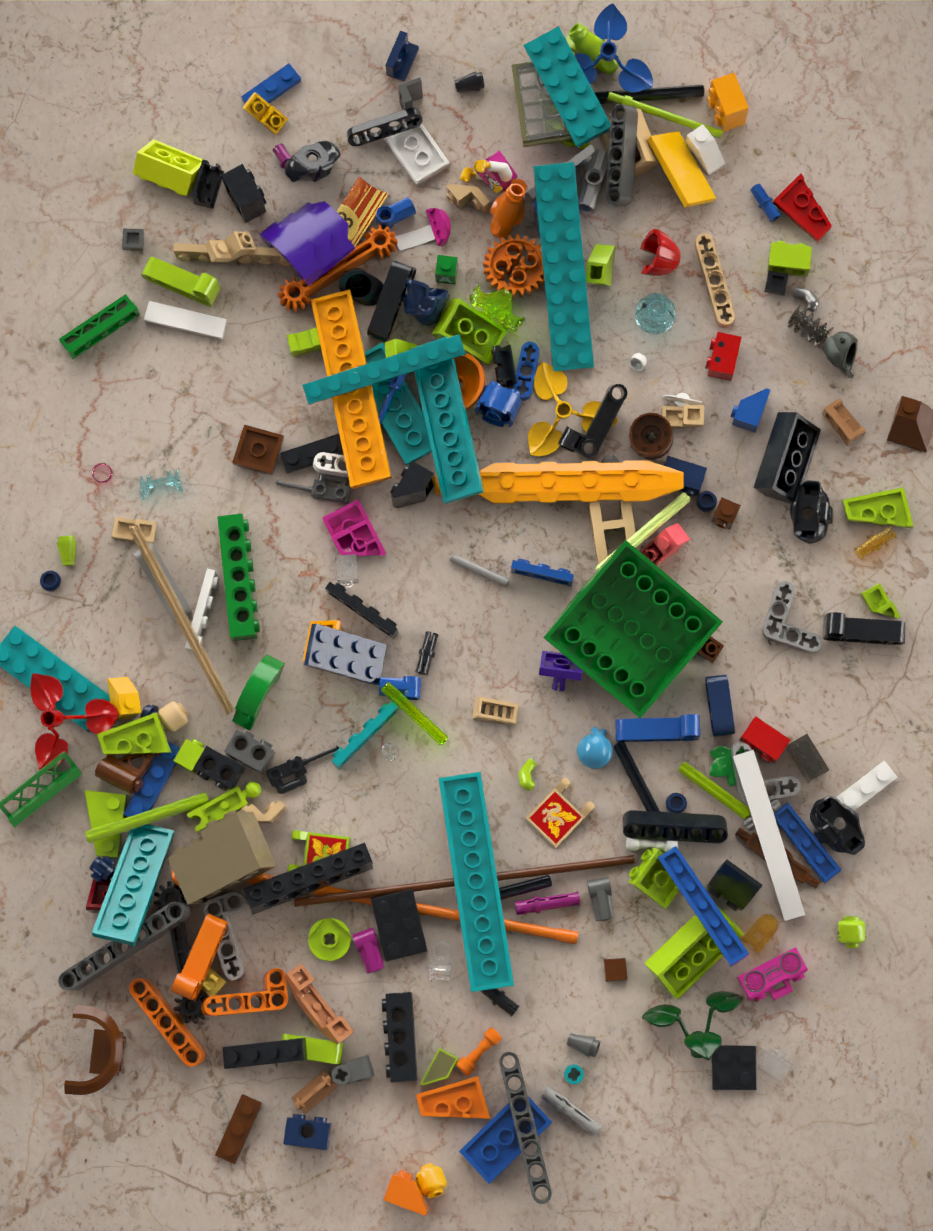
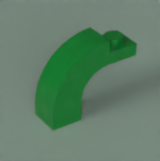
[232,654,285,730]

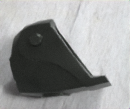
[822,331,858,378]

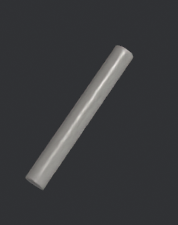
[450,554,510,587]

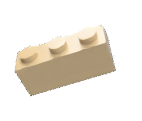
[601,108,659,176]

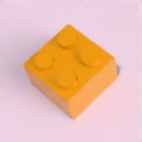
[707,73,749,132]

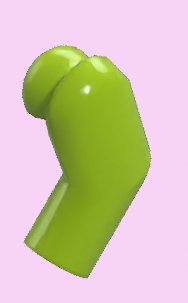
[518,758,537,791]

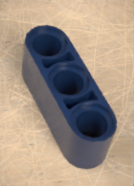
[705,674,735,737]

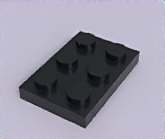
[371,888,428,962]

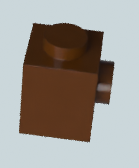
[711,497,741,530]

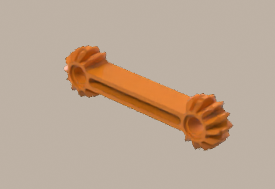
[278,224,398,313]

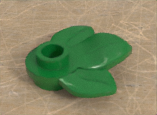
[709,746,745,787]

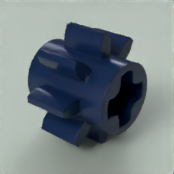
[89,856,116,883]

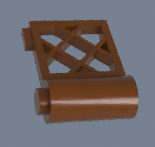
[95,722,161,794]

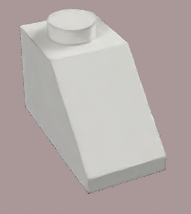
[685,125,725,175]

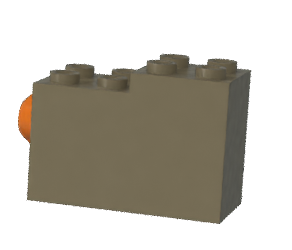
[168,810,277,905]

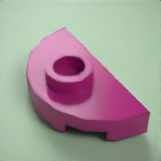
[426,208,451,247]

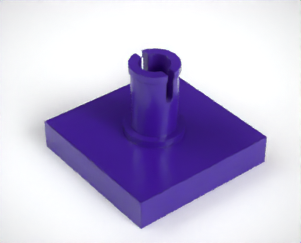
[539,651,582,691]

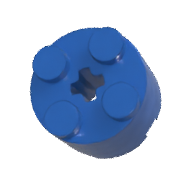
[475,381,522,427]

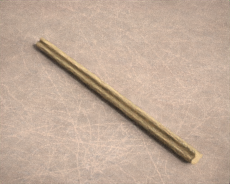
[129,524,236,715]

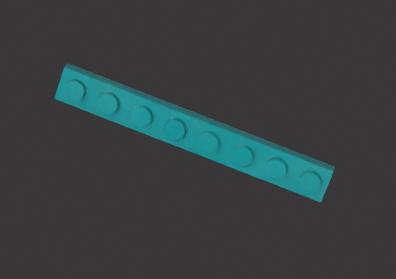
[302,334,466,405]

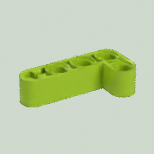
[141,257,221,307]

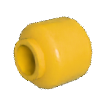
[416,1163,447,1199]

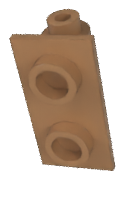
[291,1069,338,1115]

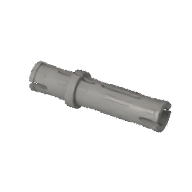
[540,1086,601,1136]

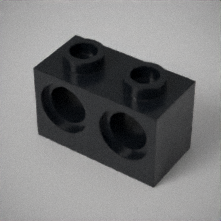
[194,746,245,791]

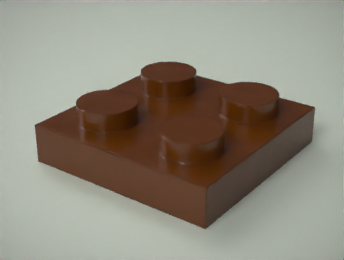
[232,425,284,475]

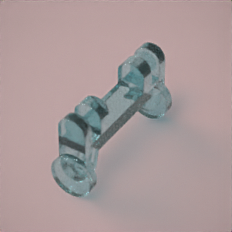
[139,469,183,500]

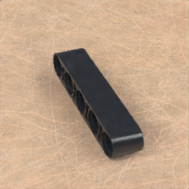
[622,810,728,843]

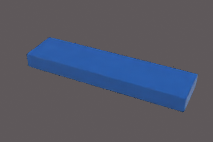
[774,803,841,884]

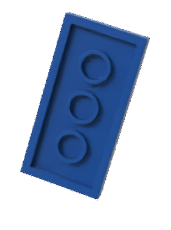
[459,1096,552,1184]

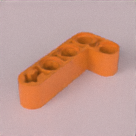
[171,913,228,1001]
[201,968,288,1017]

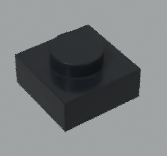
[764,270,789,296]

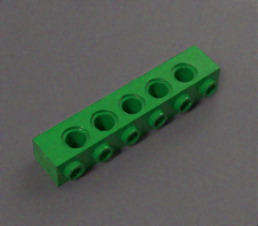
[217,513,260,642]

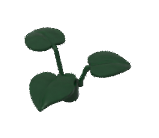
[642,991,743,1061]

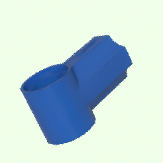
[376,197,416,230]
[379,676,421,700]

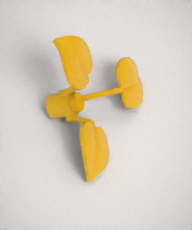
[528,362,618,456]

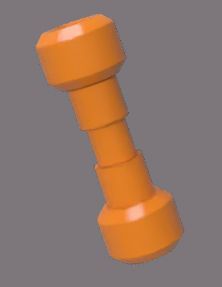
[457,1027,502,1075]

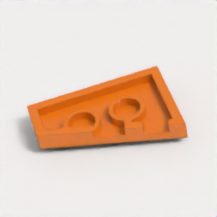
[416,1076,490,1119]

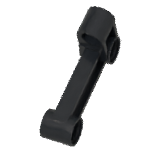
[558,384,628,458]

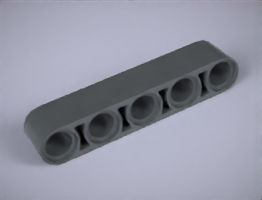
[606,104,638,206]

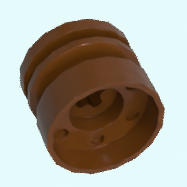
[629,412,674,460]

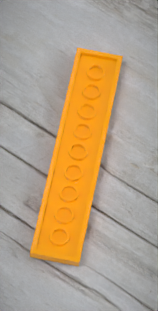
[311,289,392,489]

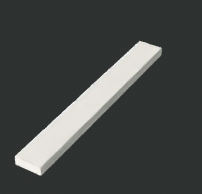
[733,750,805,921]

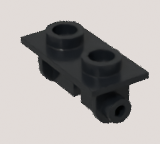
[491,344,517,388]

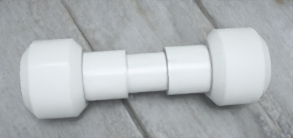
[626,837,678,852]

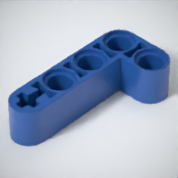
[615,714,700,742]

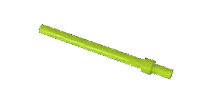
[607,92,723,138]

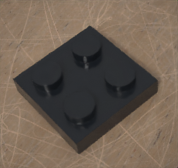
[712,1045,757,1090]

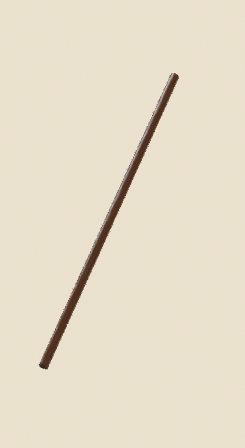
[294,855,635,907]

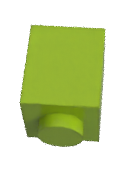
[173,739,204,774]

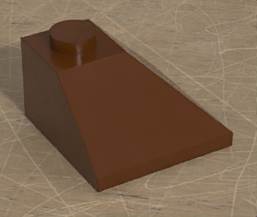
[887,396,933,452]

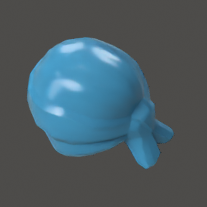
[577,727,613,769]

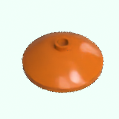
[454,353,485,410]

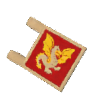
[526,778,595,848]

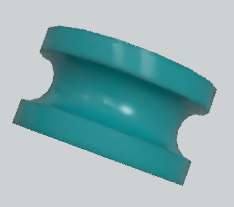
[564,1065,584,1084]

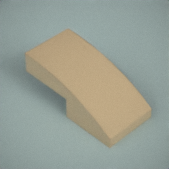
[661,404,704,428]
[111,517,157,543]

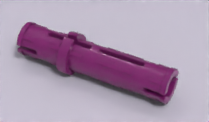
[515,891,580,915]

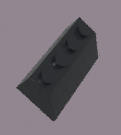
[753,412,821,504]

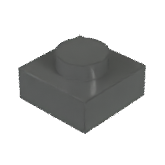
[122,228,144,251]

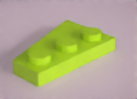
[842,487,914,528]
[97,713,171,755]
[84,790,127,858]

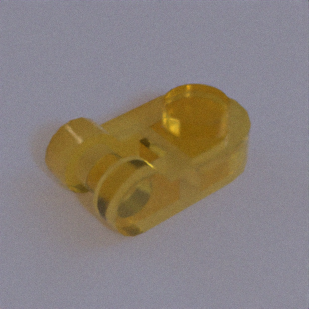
[741,914,778,953]

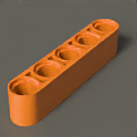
[129,978,206,1067]

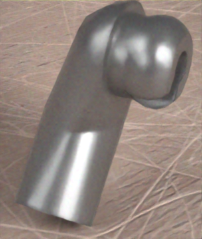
[793,287,819,312]

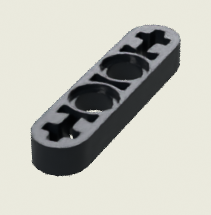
[347,107,423,146]

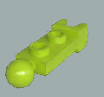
[187,782,261,834]

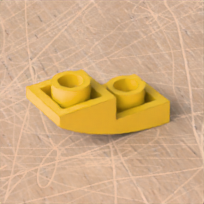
[242,92,288,135]

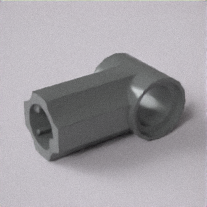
[587,877,614,922]

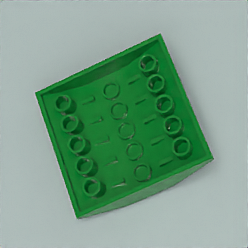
[543,540,723,718]

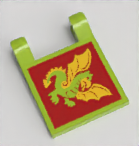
[288,830,350,871]

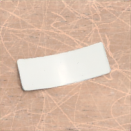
[395,225,435,250]

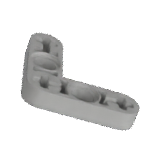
[762,581,822,654]
[731,742,801,803]

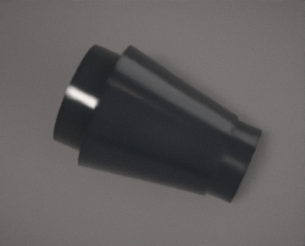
[455,71,485,92]

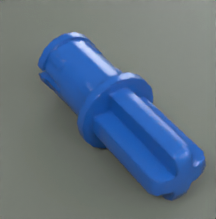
[750,184,781,222]

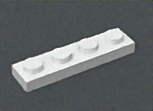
[185,568,219,653]
[834,761,897,826]

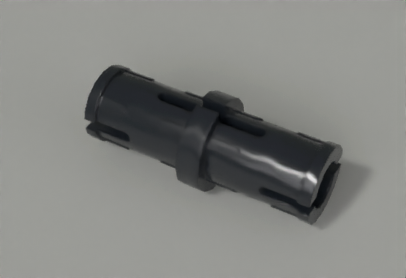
[415,631,439,675]
[480,988,520,1017]

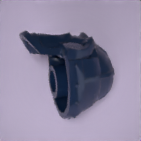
[402,280,450,326]

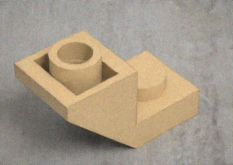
[446,184,490,214]
[205,232,256,262]
[240,800,287,824]

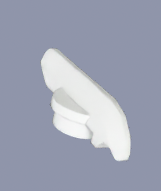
[662,393,702,407]

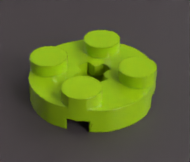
[308,918,352,962]

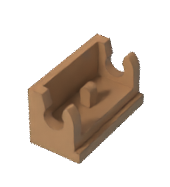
[822,398,866,446]

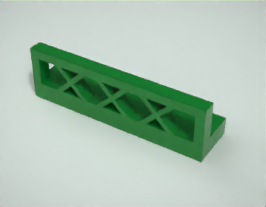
[59,294,140,359]
[0,751,82,827]

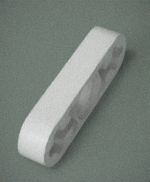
[313,452,349,478]

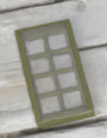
[511,62,571,147]

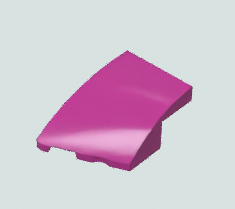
[322,499,386,556]

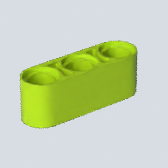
[281,1033,344,1065]

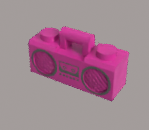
[736,947,808,1002]

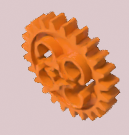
[483,234,544,299]

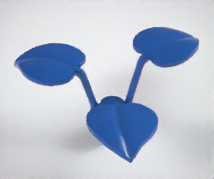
[575,3,653,93]

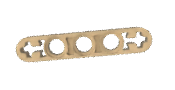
[695,233,735,328]

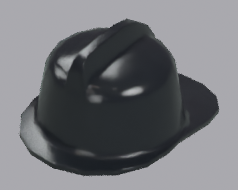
[339,268,384,306]

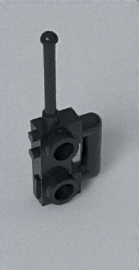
[265,745,339,794]

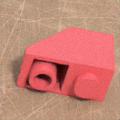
[640,523,690,566]

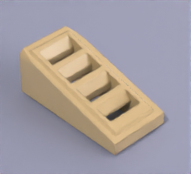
[472,696,519,725]

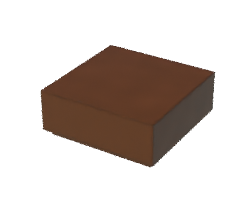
[604,958,627,982]

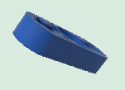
[513,342,539,401]

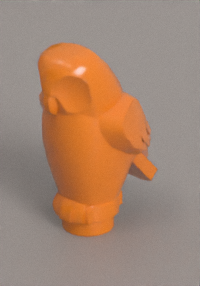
[490,178,528,238]

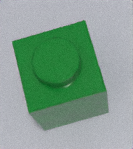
[435,255,458,285]

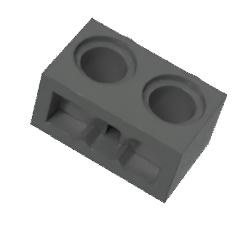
[224,729,275,775]

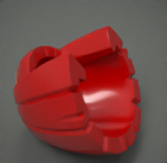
[640,229,681,276]

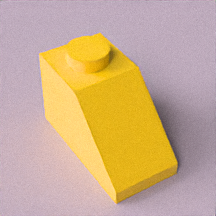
[107,677,141,720]

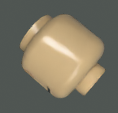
[158,701,190,732]

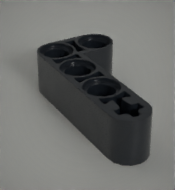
[367,260,417,342]
[823,612,906,645]

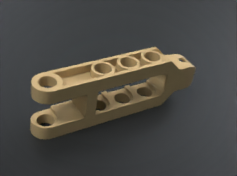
[587,500,639,566]

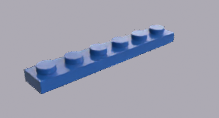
[658,846,749,967]

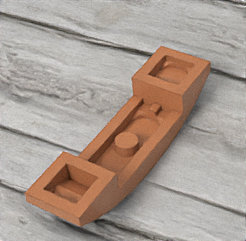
[285,963,354,1045]

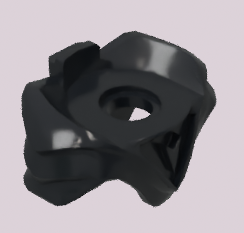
[285,141,341,182]
[790,480,834,544]
[810,796,865,855]

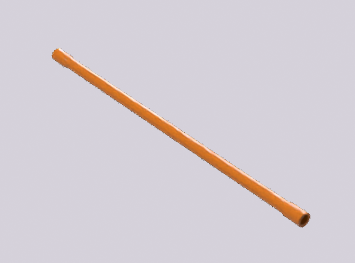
[245,874,579,944]

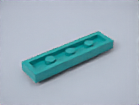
[332,702,399,769]

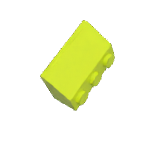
[133,139,202,196]

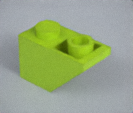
[586,244,616,287]

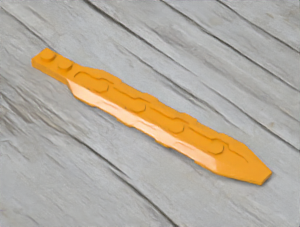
[435,460,684,504]

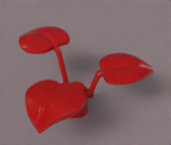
[30,673,119,770]

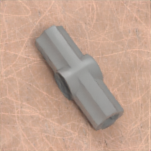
[578,149,609,212]

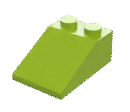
[431,298,508,365]

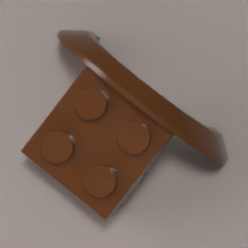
[64,1005,126,1095]

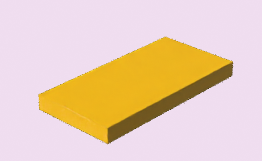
[647,131,716,208]

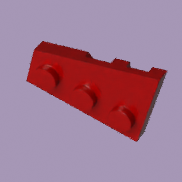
[773,173,832,243]

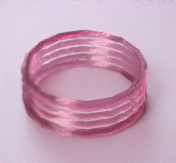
[92,463,113,483]

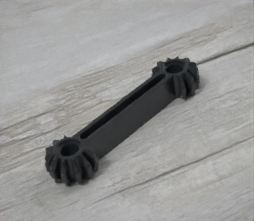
[154,881,208,1024]

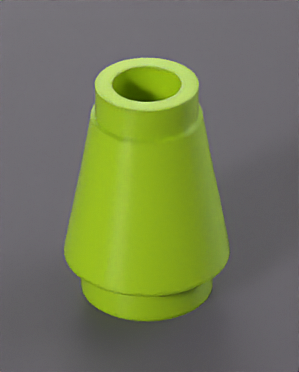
[56,535,77,566]

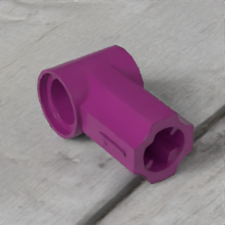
[352,927,385,974]

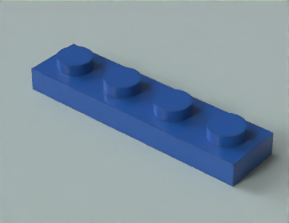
[124,742,180,817]

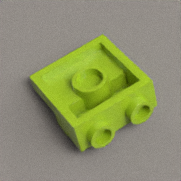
[628,848,679,909]

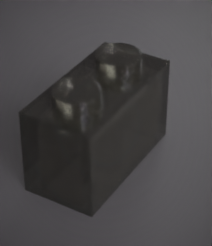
[786,734,829,784]

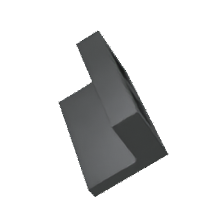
[397,77,423,118]

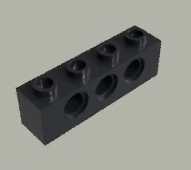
[382,992,418,1082]

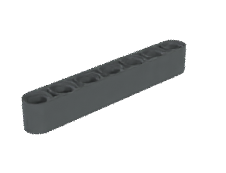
[58,902,191,991]
[499,1052,552,1204]

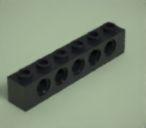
[243,842,373,915]

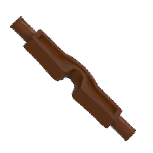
[735,828,821,889]

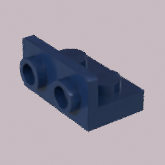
[385,31,419,82]

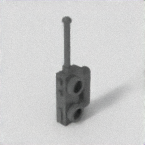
[276,473,351,504]

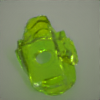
[469,284,526,333]

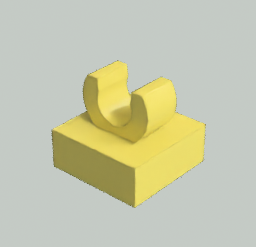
[201,967,227,996]

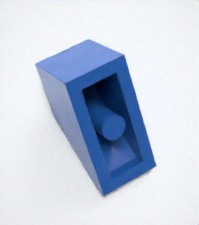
[730,388,770,433]

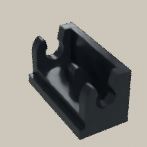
[192,159,224,209]

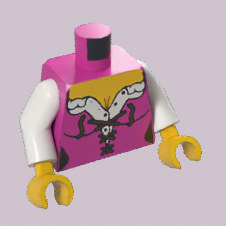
[460,150,518,193]

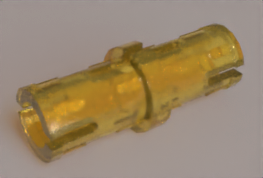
[854,526,896,560]

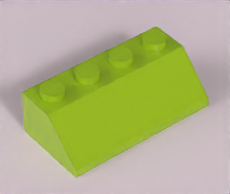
[644,915,723,1000]

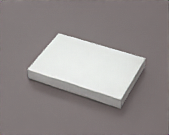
[384,118,450,186]

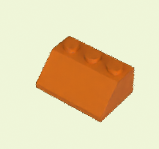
[383,1170,429,1216]

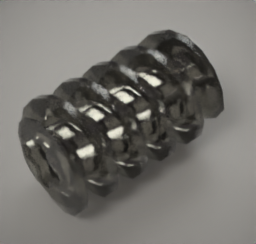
[787,305,834,347]

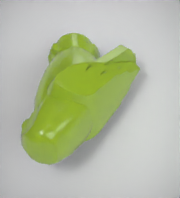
[566,23,619,74]

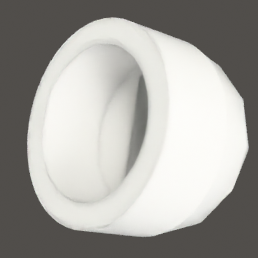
[629,353,647,371]

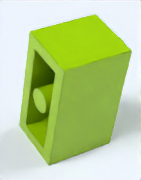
[767,241,812,277]

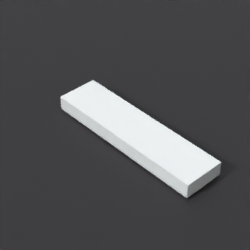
[144,301,228,340]

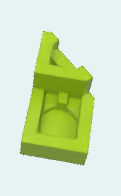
[860,583,901,618]

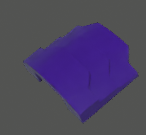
[259,201,355,286]

